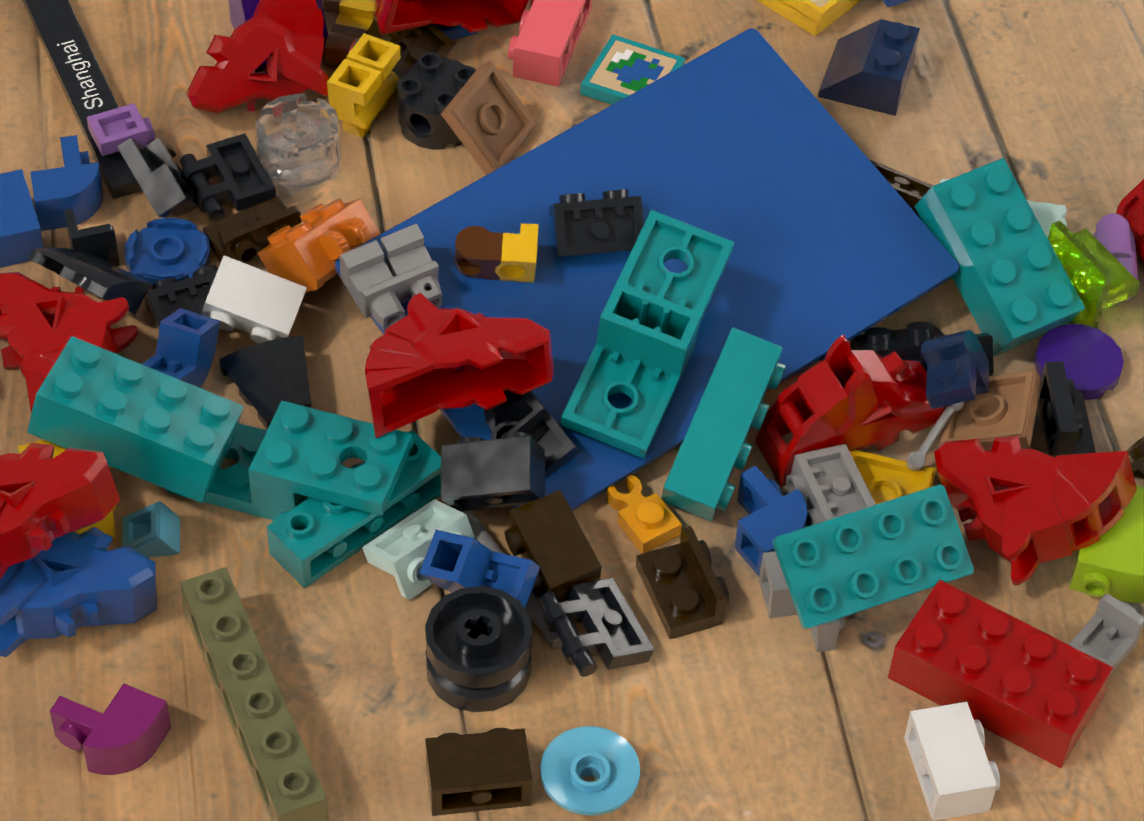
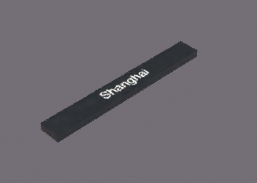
[22,0,143,199]

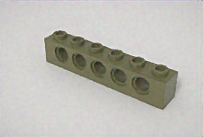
[180,567,329,821]

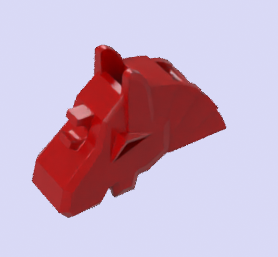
[186,0,329,114]
[374,0,529,34]
[0,272,139,412]
[365,293,554,438]
[755,334,947,487]
[934,436,1137,586]
[0,442,120,580]

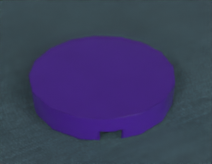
[1034,324,1124,400]

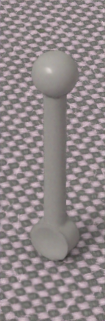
[907,402,964,471]

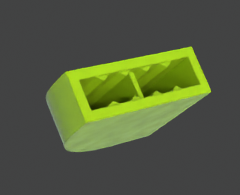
[1069,485,1144,603]

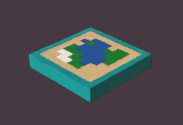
[580,34,686,105]

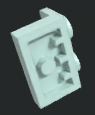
[362,499,475,600]

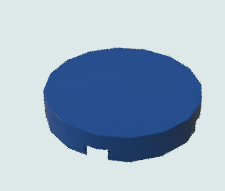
[124,217,211,288]

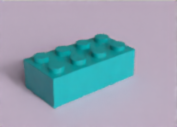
[914,158,1085,357]
[27,336,244,503]

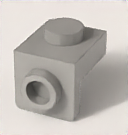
[1068,594,1144,674]

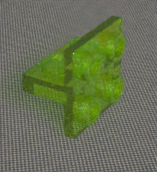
[1048,221,1140,329]

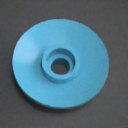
[540,726,640,816]

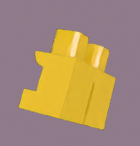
[327,33,400,137]

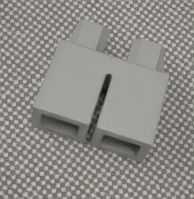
[340,223,442,330]

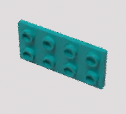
[772,484,974,629]

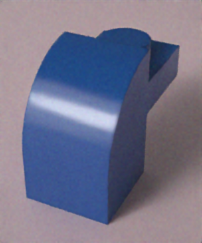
[30,135,103,231]
[142,308,220,388]
[734,465,807,576]
[419,529,540,608]

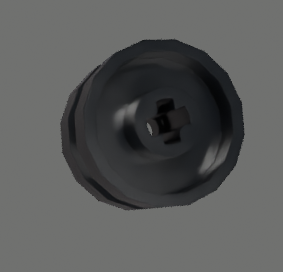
[425,586,532,713]

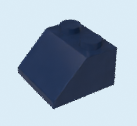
[818,19,920,116]

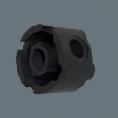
[397,52,476,150]

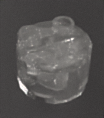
[255,94,341,193]

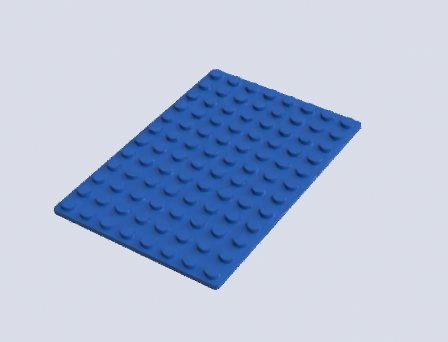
[335,28,959,511]

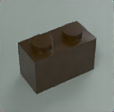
[504,489,602,602]
[425,728,532,816]

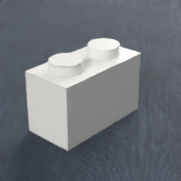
[202,256,307,343]
[904,702,1000,821]

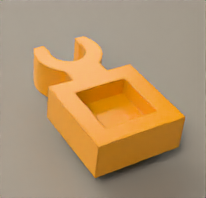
[606,474,682,554]

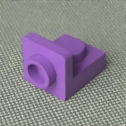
[87,103,155,156]

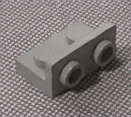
[786,444,876,527]

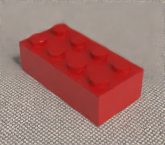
[888,579,1113,768]

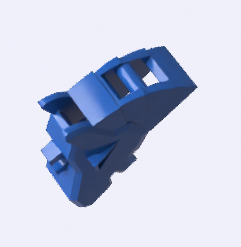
[0,527,157,657]

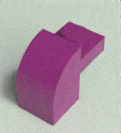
[50,683,171,775]

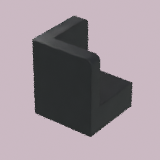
[64,208,120,266]

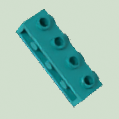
[661,327,786,522]
[267,430,441,588]

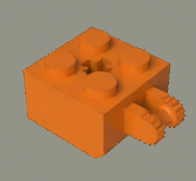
[257,198,380,292]

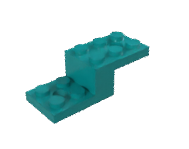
[560,210,735,459]
[167,400,413,520]

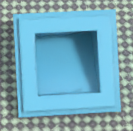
[122,501,180,557]

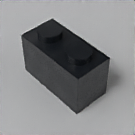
[441,432,545,511]

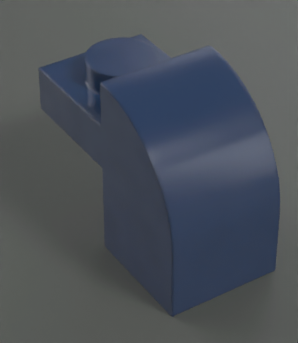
[921,330,989,409]

